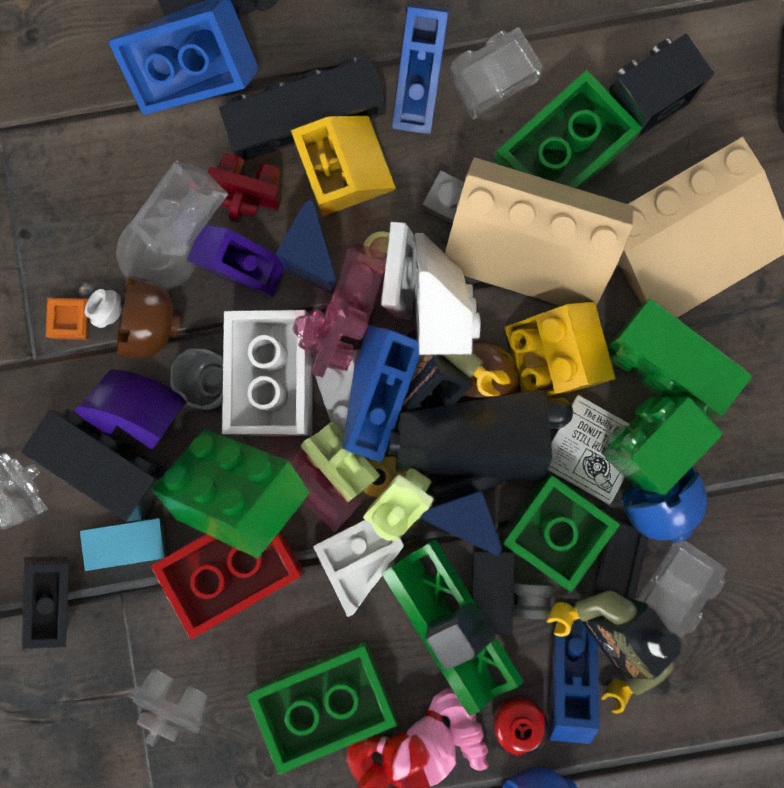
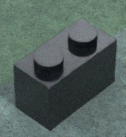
[21,556,69,649]

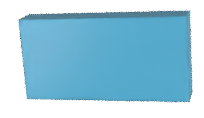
[80,518,167,571]

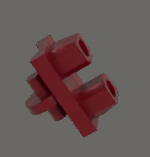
[206,153,281,223]

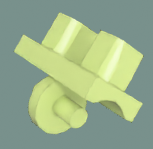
[301,420,380,503]
[363,468,434,540]

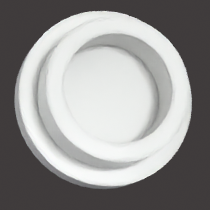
[85,289,122,328]

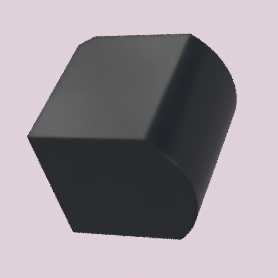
[426,604,496,671]

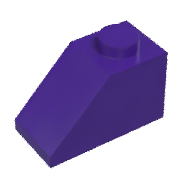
[186,224,284,297]

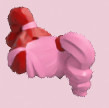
[346,687,489,788]

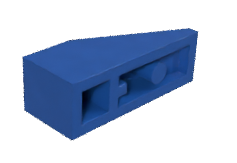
[392,3,450,134]
[342,325,420,462]
[549,606,599,744]

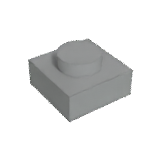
[422,170,465,224]

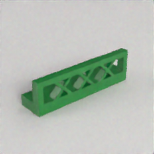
[381,539,524,716]

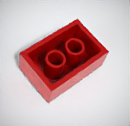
[151,530,305,640]

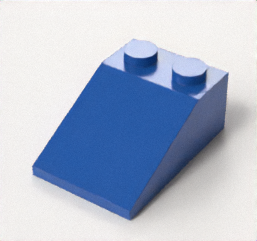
[108,0,259,115]

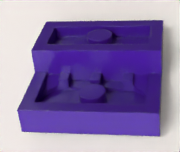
[74,369,186,449]

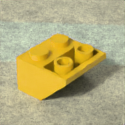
[291,116,396,217]
[505,302,615,396]

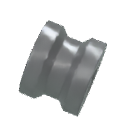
[513,582,555,619]

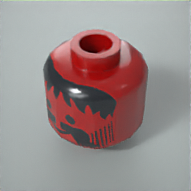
[493,696,549,756]

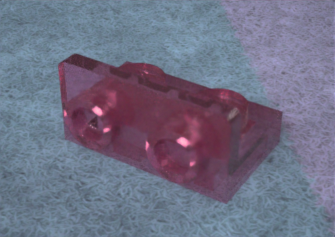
[287,450,361,532]

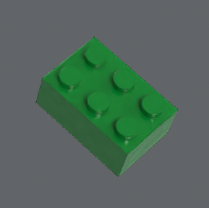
[494,70,642,190]
[607,298,752,419]
[152,429,310,558]
[247,639,397,775]

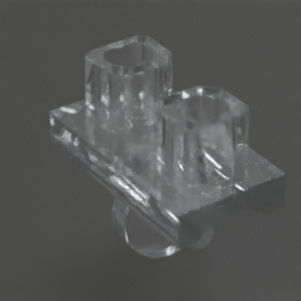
[0,453,48,530]
[130,669,208,746]

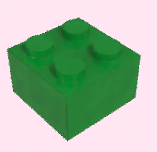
[601,396,723,495]
[498,473,620,592]

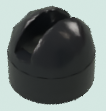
[547,396,574,429]

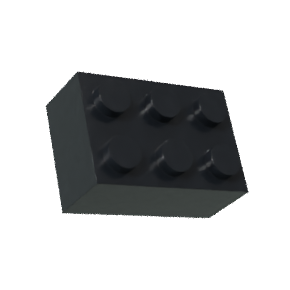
[21,409,166,522]

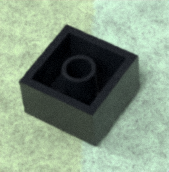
[609,33,715,141]

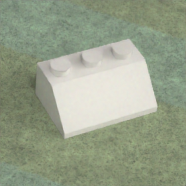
[415,233,480,355]
[222,310,313,436]

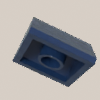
[276,200,341,296]
[420,491,502,556]

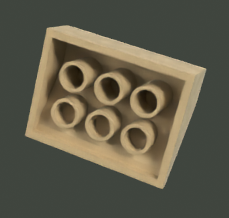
[617,137,784,318]
[445,157,633,306]

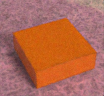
[46,298,90,340]

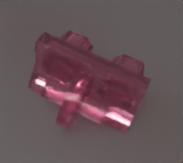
[292,292,368,378]

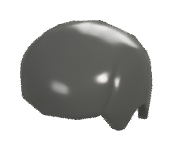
[170,347,223,410]

